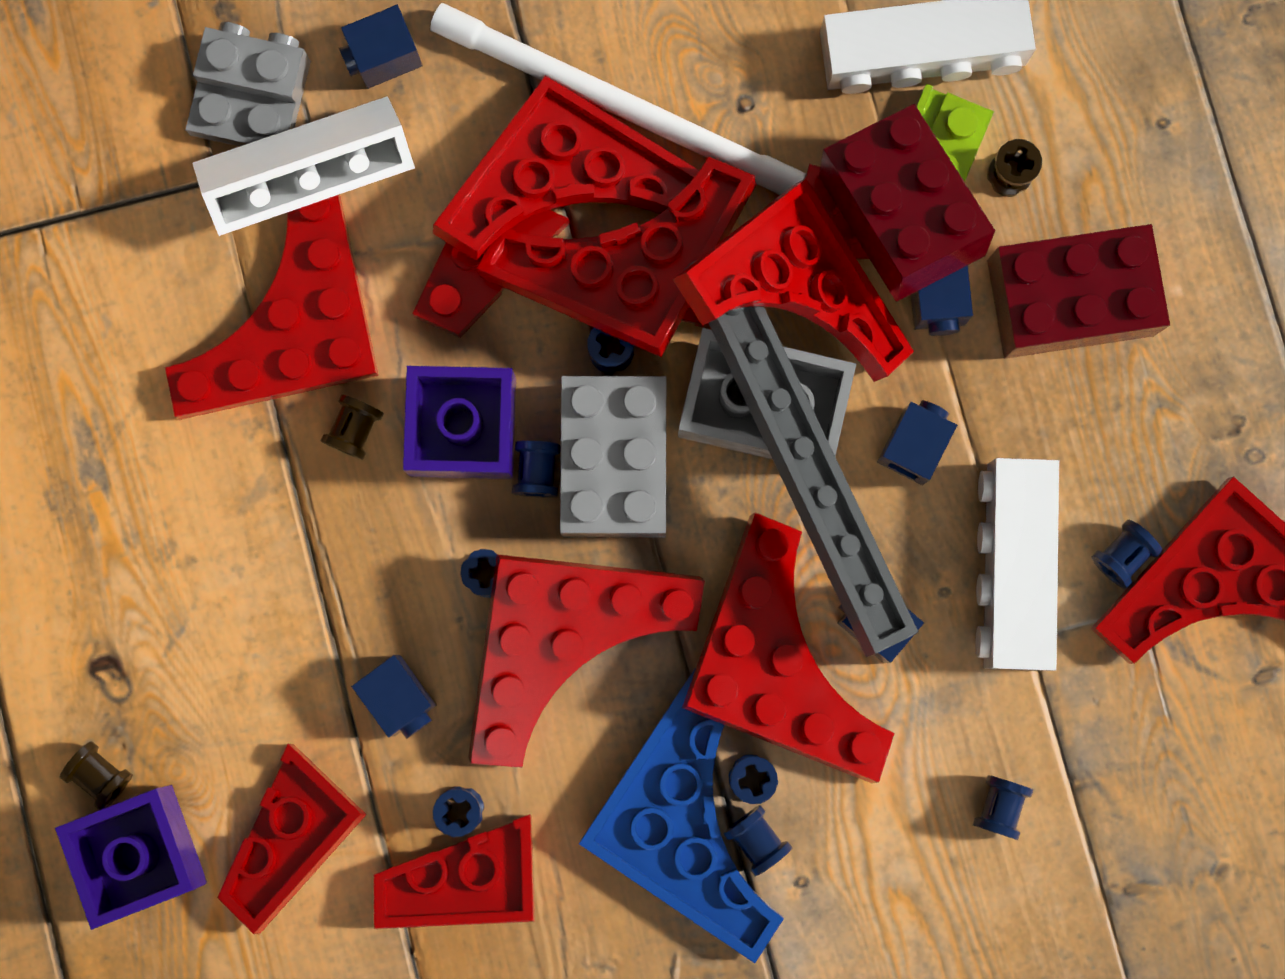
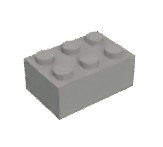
[678,328,856,459]
[560,376,666,538]

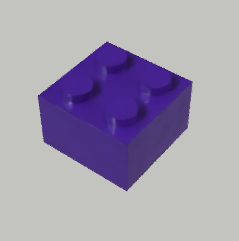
[403,366,516,479]
[55,785,207,930]

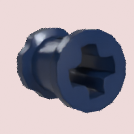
[587,328,634,374]
[512,441,561,498]
[1091,519,1162,589]
[460,549,497,598]
[728,754,778,804]
[973,775,1033,840]
[433,786,484,837]
[723,805,792,876]

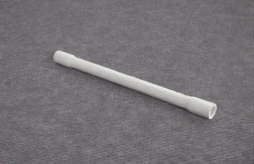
[430,3,806,195]

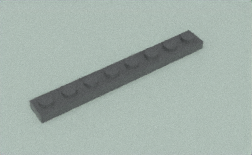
[684,260,919,657]

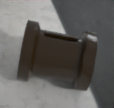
[987,139,1042,197]
[320,394,384,460]
[60,741,133,810]

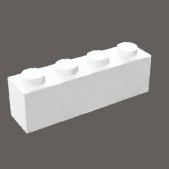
[820,0,1036,94]
[192,96,415,236]
[975,458,1059,671]

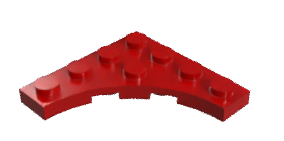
[433,75,700,261]
[476,157,756,357]
[673,178,914,382]
[165,194,379,420]
[1091,476,1285,664]
[682,512,895,784]
[468,554,705,768]

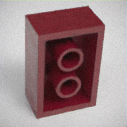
[819,104,996,302]
[987,224,1170,359]

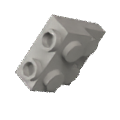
[185,22,311,146]

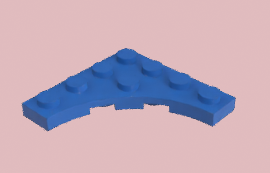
[579,668,784,963]

